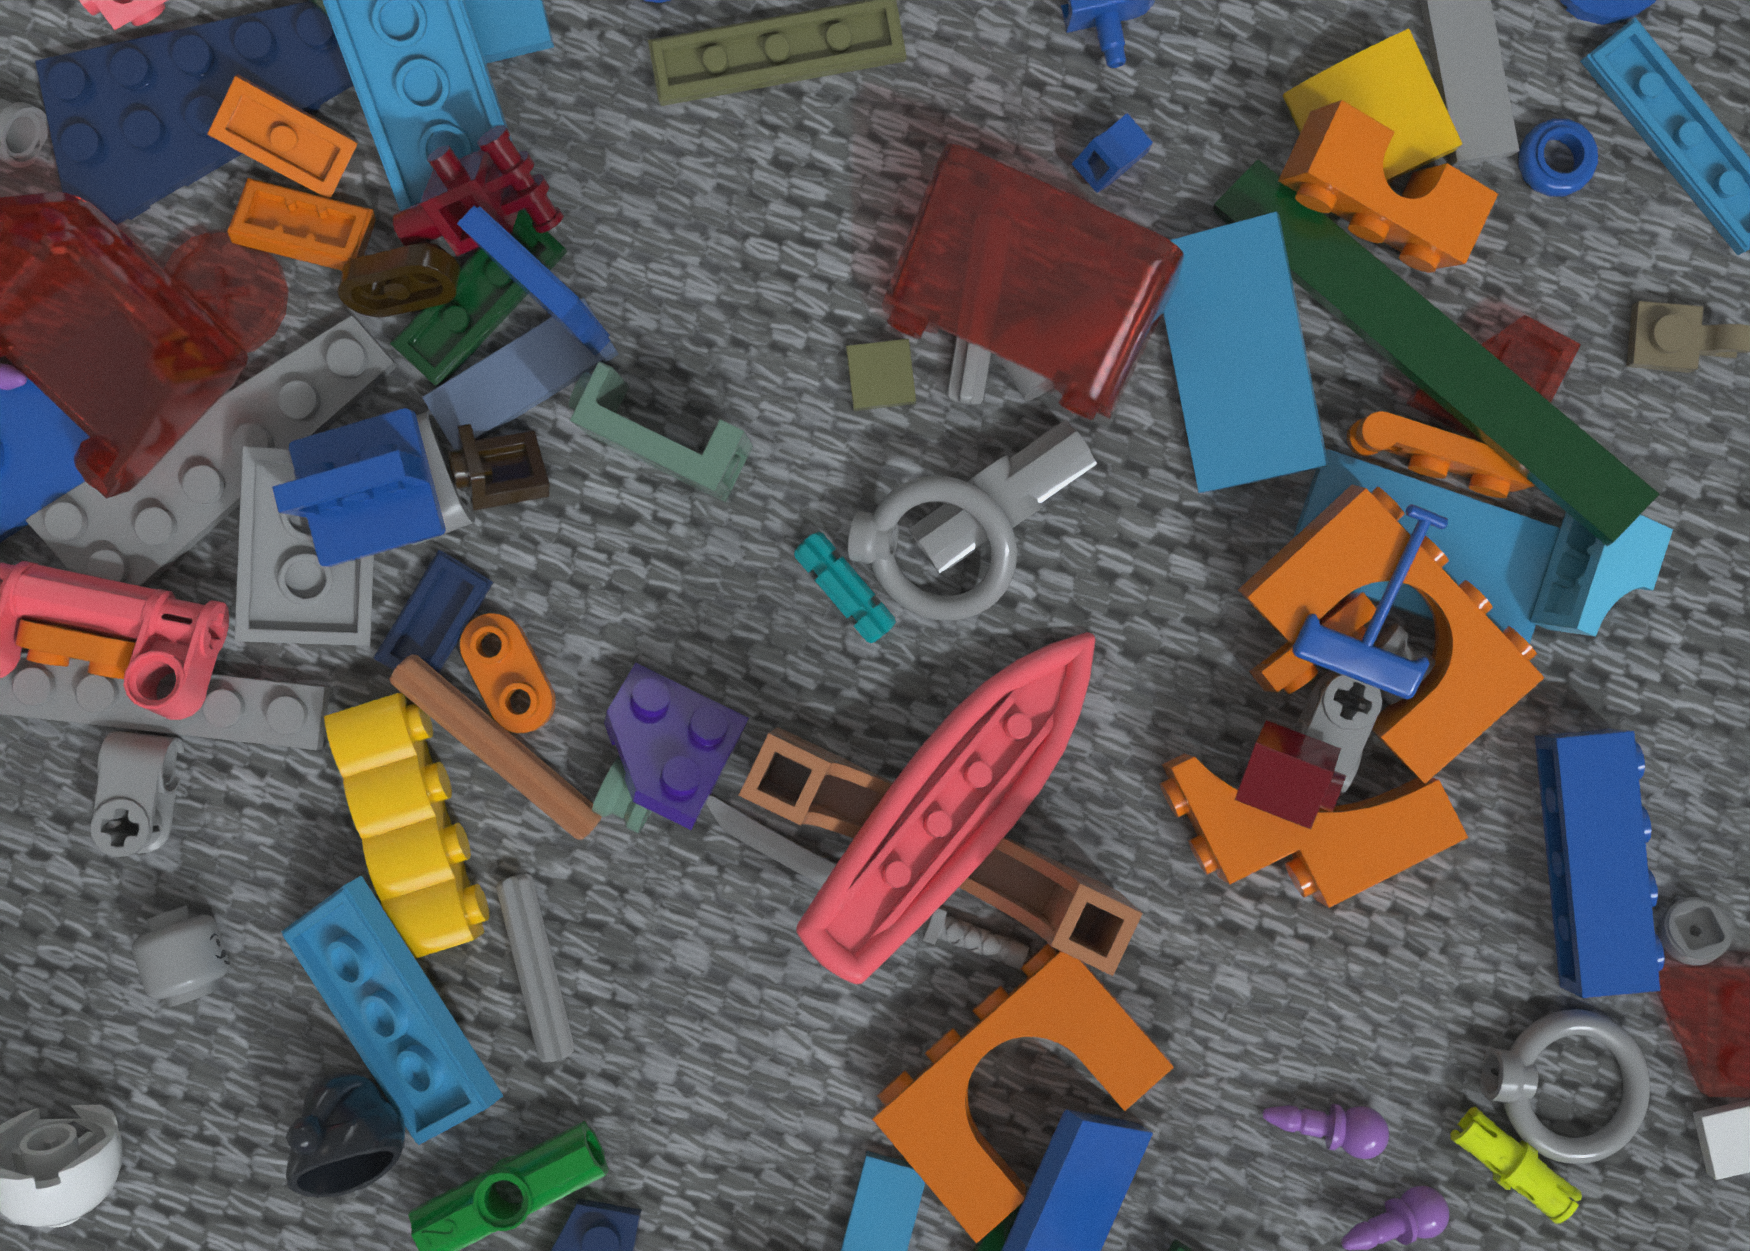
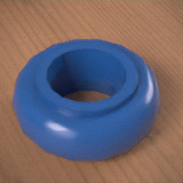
[1518,118,1598,197]

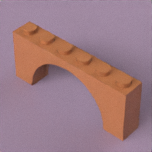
[738,727,1143,976]

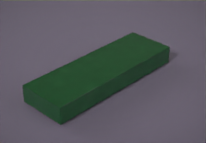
[390,209,568,387]

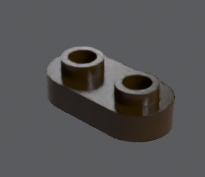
[337,242,460,318]

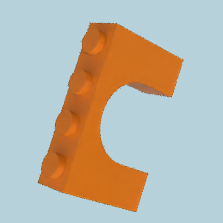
[1238,484,1545,784]
[872,943,1174,1244]

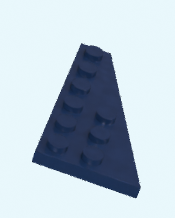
[35,1,354,249]

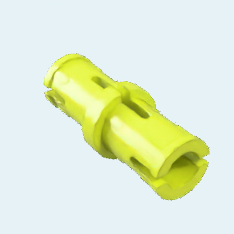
[1450,1107,1582,1224]

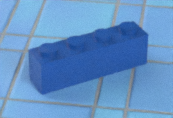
[1535,729,1665,998]

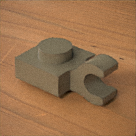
[1626,301,1750,373]

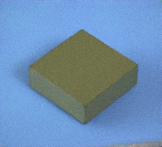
[846,339,916,411]

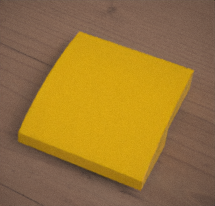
[1283,28,1462,184]

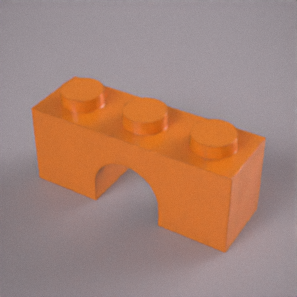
[1278,100,1498,273]

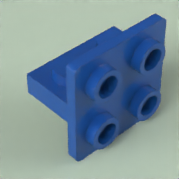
[272,408,446,567]

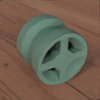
[592,756,652,834]

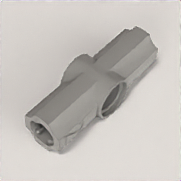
[909,420,1097,574]

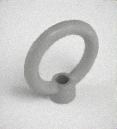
[848,476,1017,621]
[1480,1009,1650,1164]

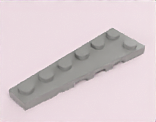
[26,315,398,587]

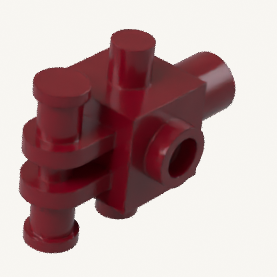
[393,125,564,256]

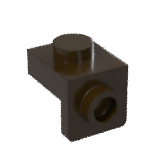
[448,424,550,511]

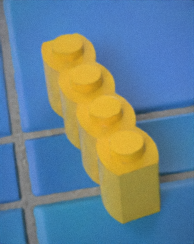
[324,693,489,959]

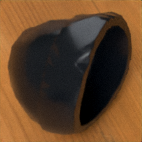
[285,1073,405,1198]

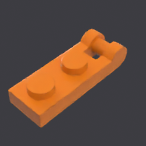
[1346,411,1534,498]

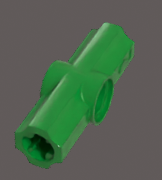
[408,1121,609,1251]

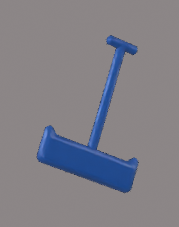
[1292,504,1448,699]

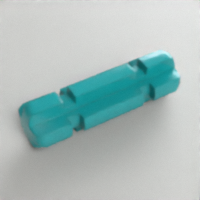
[794,531,896,643]

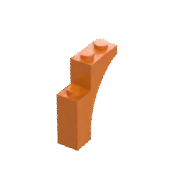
[1160,753,1468,908]

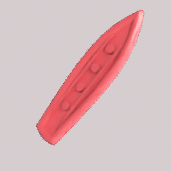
[796,632,1096,985]

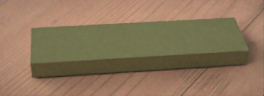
[648,0,907,106]

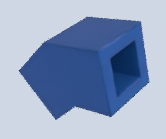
[1072,113,1153,193]

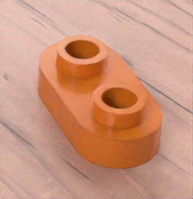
[460,613,556,733]
[15,619,136,679]

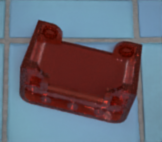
[881,144,1184,420]
[0,192,248,499]

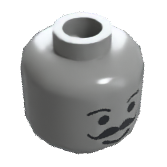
[132,905,230,1007]

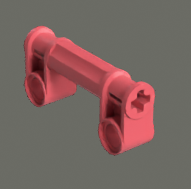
[0,561,229,720]

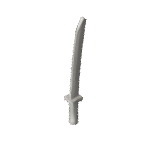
[706,795,1029,970]

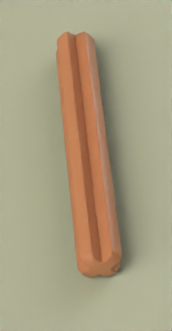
[389,654,602,840]

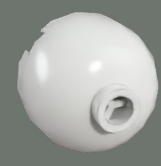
[0,1105,122,1228]

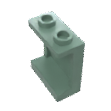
[569,362,753,503]

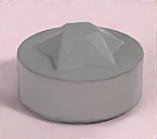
[1658,897,1732,965]

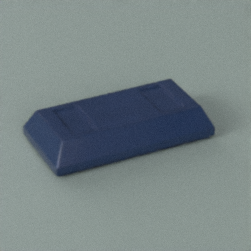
[373,550,494,673]

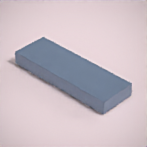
[422,297,619,450]

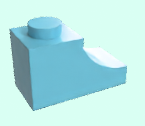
[1530,512,1673,637]

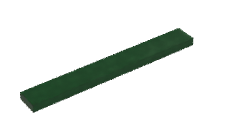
[1213,159,1660,547]

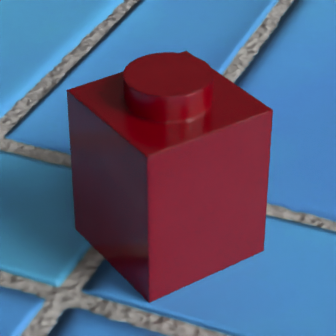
[1235,720,1346,830]

